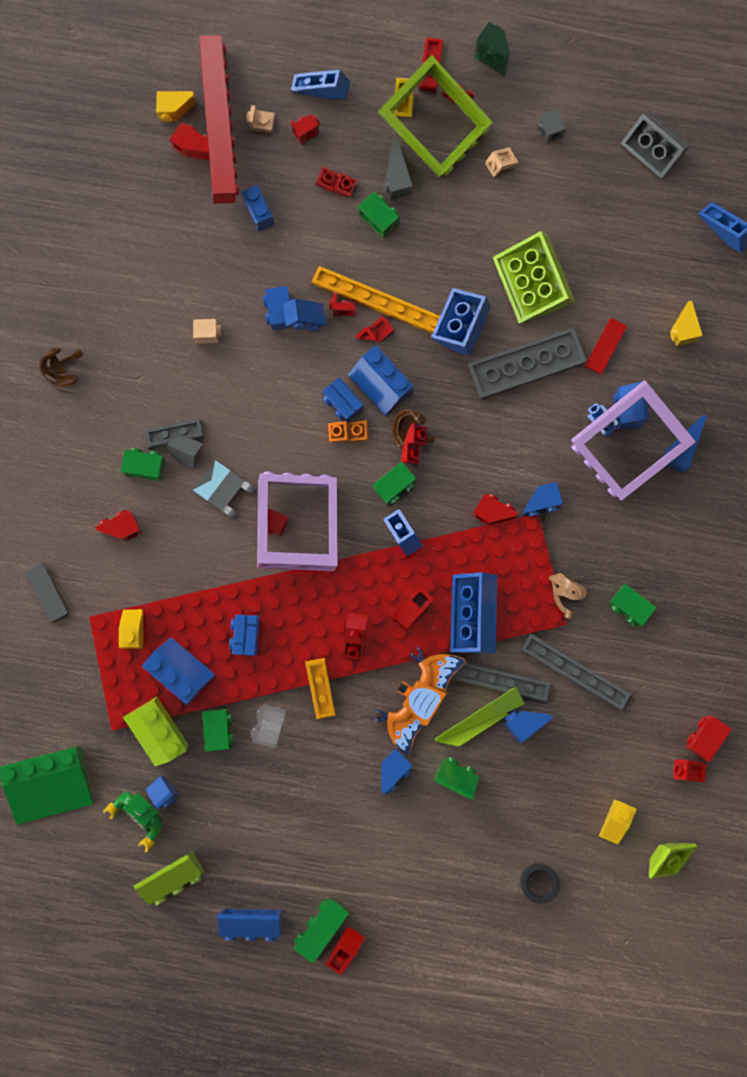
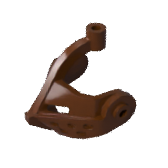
[39,346,83,387]
[392,409,435,450]

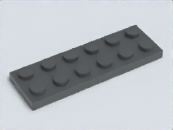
[467,328,587,400]

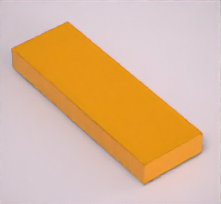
[305,658,336,719]

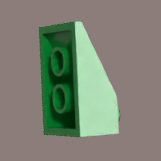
[433,757,479,800]

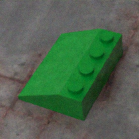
[0,746,94,825]

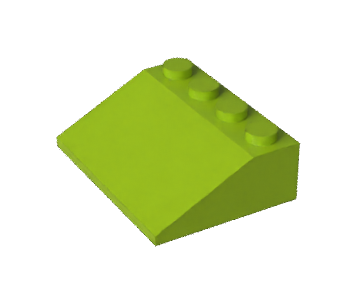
[493,231,576,324]

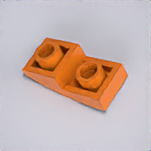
[328,421,369,443]

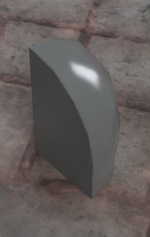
[167,438,203,468]

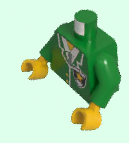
[103,792,163,852]

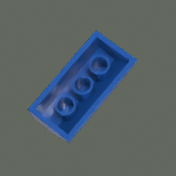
[450,572,497,654]

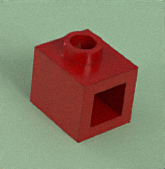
[267,508,289,537]

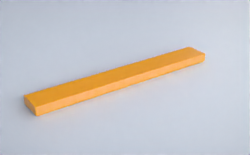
[312,266,440,334]

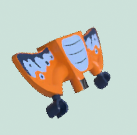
[373,646,465,756]

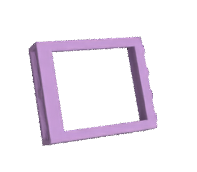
[571,380,695,501]
[257,472,337,571]

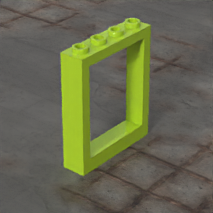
[378,55,492,177]

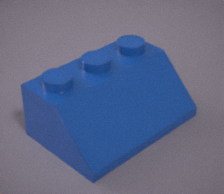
[431,288,491,356]
[348,345,414,416]
[142,638,215,705]
[218,909,282,941]

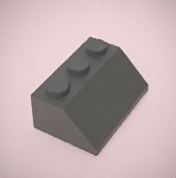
[621,111,691,179]

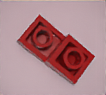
[315,166,358,198]
[401,424,427,465]

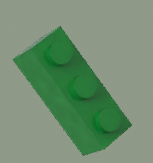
[293,896,350,964]

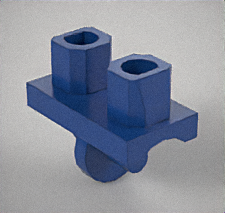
[587,403,621,438]

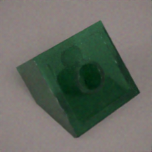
[474,22,510,76]

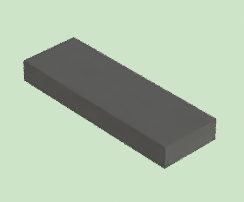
[145,418,204,449]
[26,563,69,623]

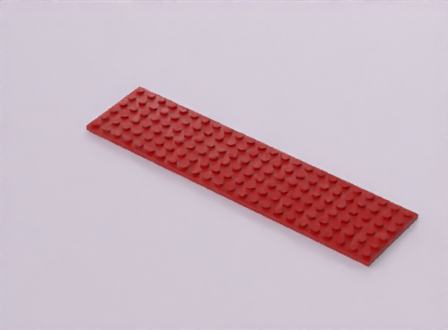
[89,515,567,731]

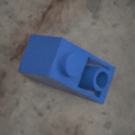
[522,482,563,517]
[381,749,412,794]
[145,776,179,809]

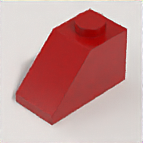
[324,927,365,975]

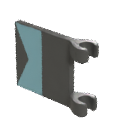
[193,460,256,519]

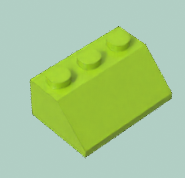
[123,697,189,766]
[134,852,204,905]

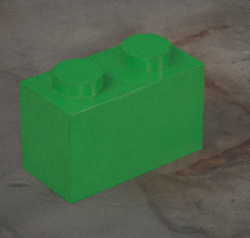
[358,192,399,239]
[120,448,165,481]
[372,461,416,506]
[608,584,657,627]
[202,709,234,751]

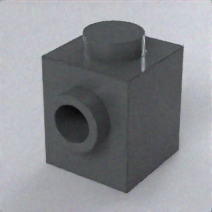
[537,110,566,144]

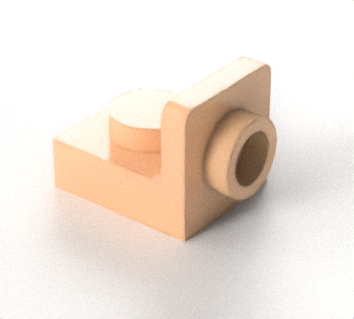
[246,105,275,133]
[485,147,518,177]

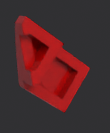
[355,316,395,342]

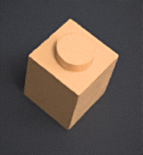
[193,319,222,344]

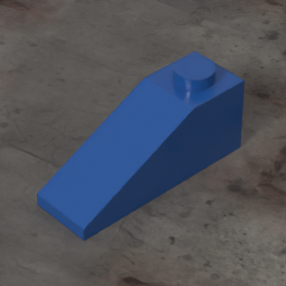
[291,70,351,99]
[699,202,747,253]
[662,415,706,473]

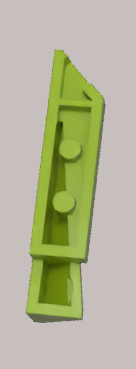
[434,687,525,747]

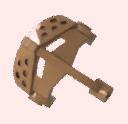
[549,573,587,620]

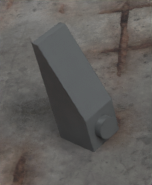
[384,136,412,200]

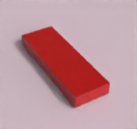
[419,37,444,92]
[584,318,627,375]

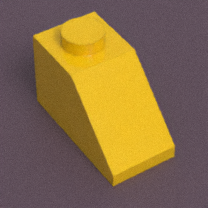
[156,91,196,122]
[670,301,703,347]
[119,609,143,649]
[599,800,637,845]

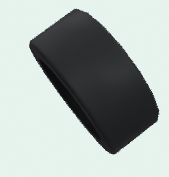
[520,863,560,904]

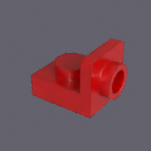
[329,292,356,317]
[673,759,706,783]

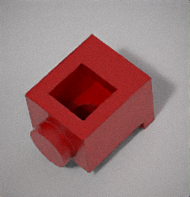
[290,114,320,145]

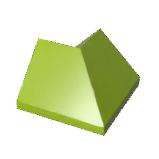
[649,843,697,879]

